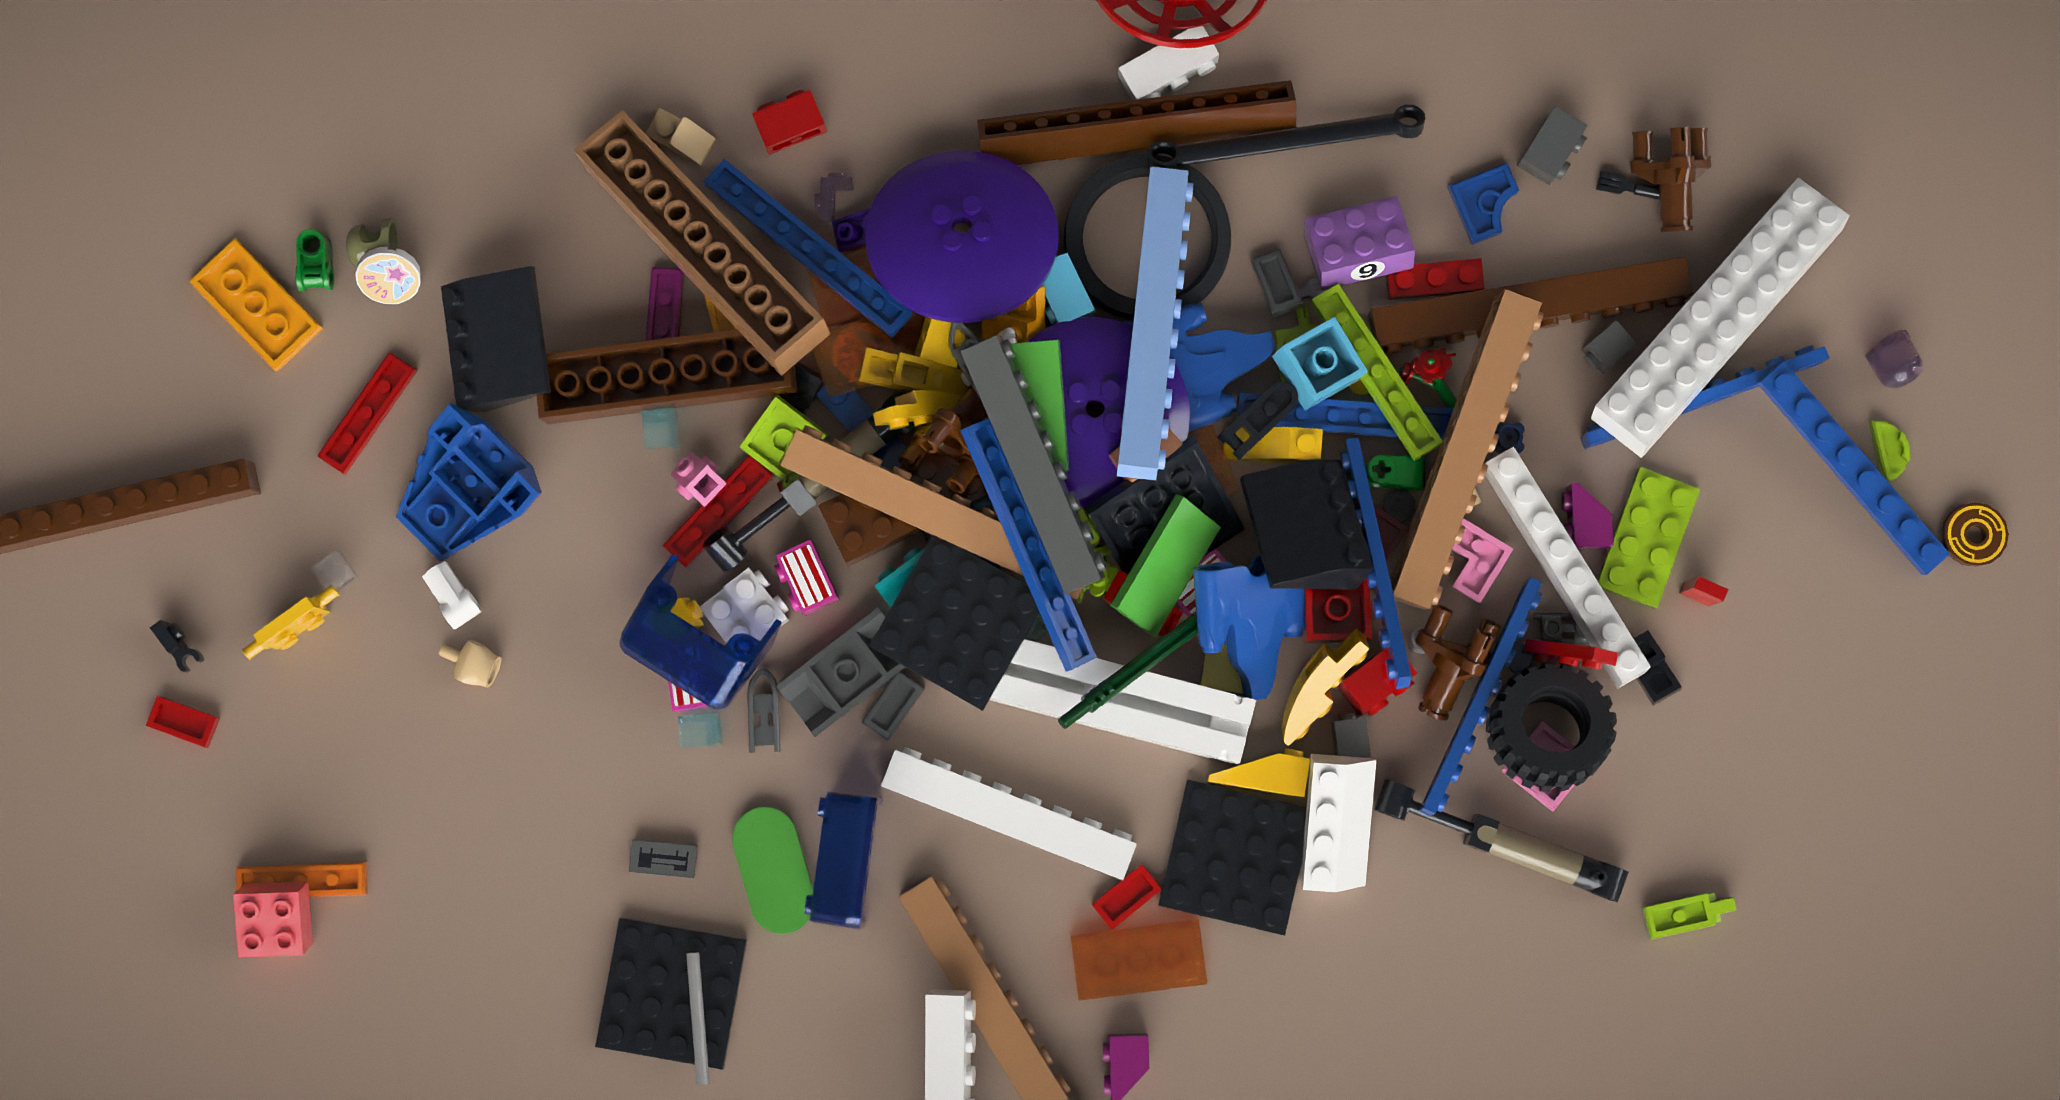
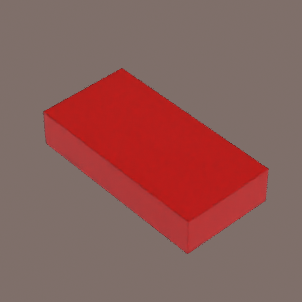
[1680,576,1729,607]
[145,696,220,748]
[1091,864,1162,930]

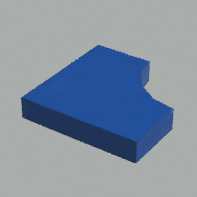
[1448,163,1519,245]

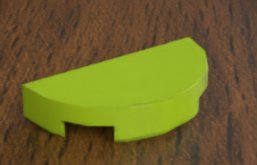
[1869,421,1910,482]

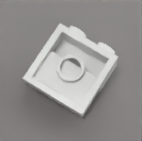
[700,567,789,659]

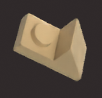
[645,108,716,166]

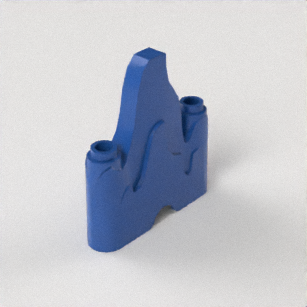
[1123,302,1275,432]
[1193,555,1305,701]

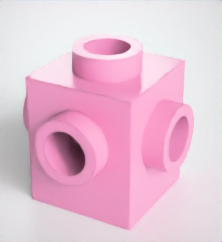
[670,451,727,507]

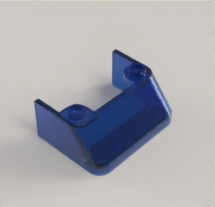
[619,554,782,709]
[804,791,883,929]

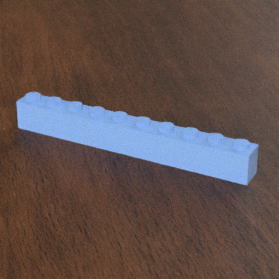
[1117,167,1194,480]

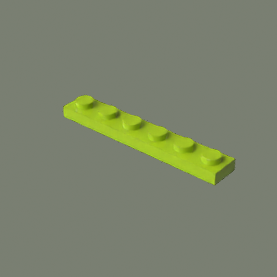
[1310,284,1443,461]

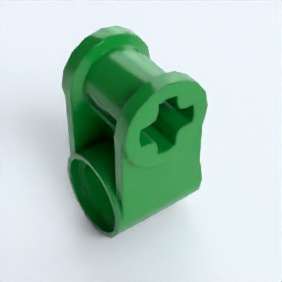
[296,229,334,292]
[1365,455,1425,491]

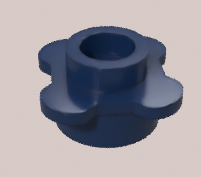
[1494,422,1525,454]

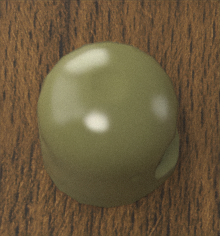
[346,218,398,267]

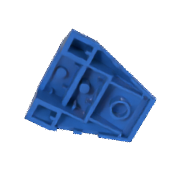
[396,403,542,561]

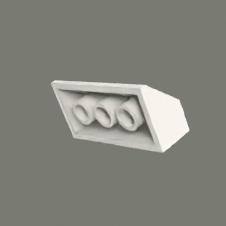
[1300,754,1376,892]

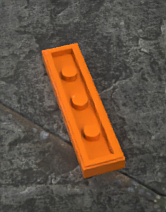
[236,862,367,897]

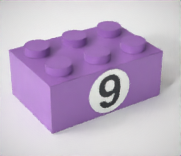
[1304,196,1415,291]

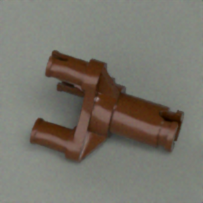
[1631,127,1711,232]
[898,384,987,494]
[1416,604,1501,721]

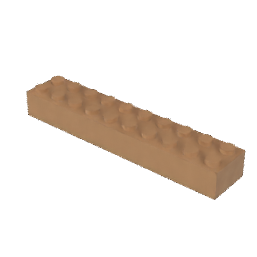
[574,110,830,376]
[1390,289,1544,610]

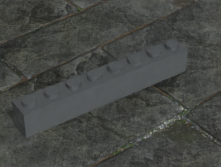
[960,335,1107,595]

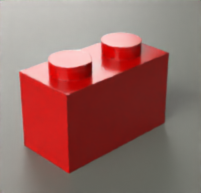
[752,90,827,155]

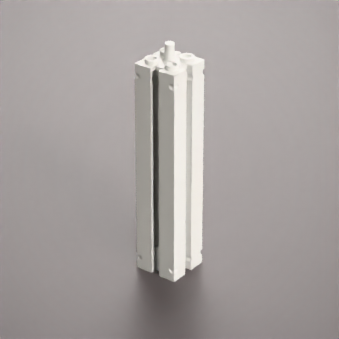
[938,639,1256,765]

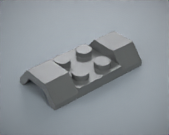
[776,607,905,737]

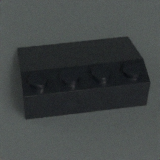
[441,266,551,412]
[1240,459,1373,589]

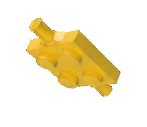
[242,584,340,660]

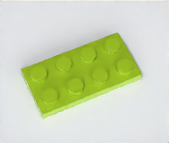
[1597,467,1701,609]

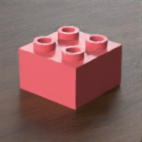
[233,881,313,957]

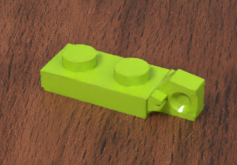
[1642,893,1737,939]

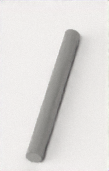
[686,952,710,1085]

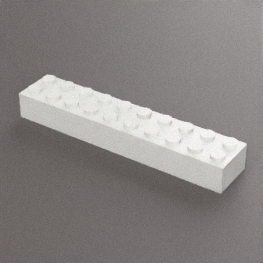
[1591,177,1850,458]

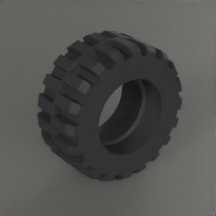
[1486,662,1617,792]

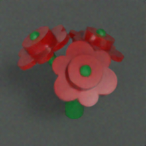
[1399,346,1457,408]

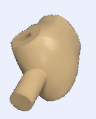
[439,640,502,688]

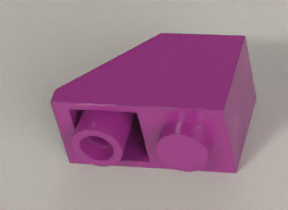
[1561,483,1614,550]
[1103,1033,1150,1100]

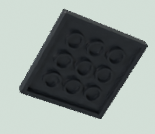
[1084,436,1245,575]
[869,535,1040,711]
[1158,779,1306,936]
[595,918,748,1070]

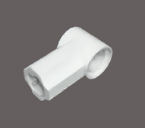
[422,561,482,629]

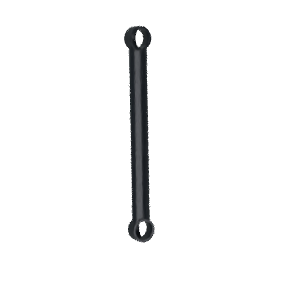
[1147,105,1426,169]

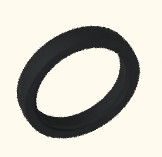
[1064,154,1231,320]

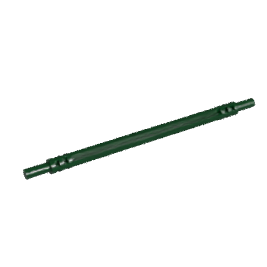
[1058,612,1198,729]

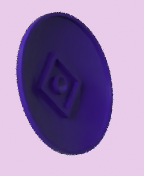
[865,150,1058,323]
[1027,317,1190,508]

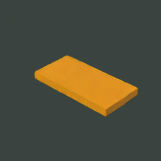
[189,238,323,372]

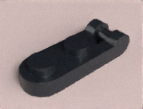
[1217,381,1298,460]

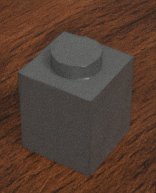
[1582,320,1637,374]
[1331,713,1371,758]

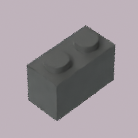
[1517,106,1588,186]

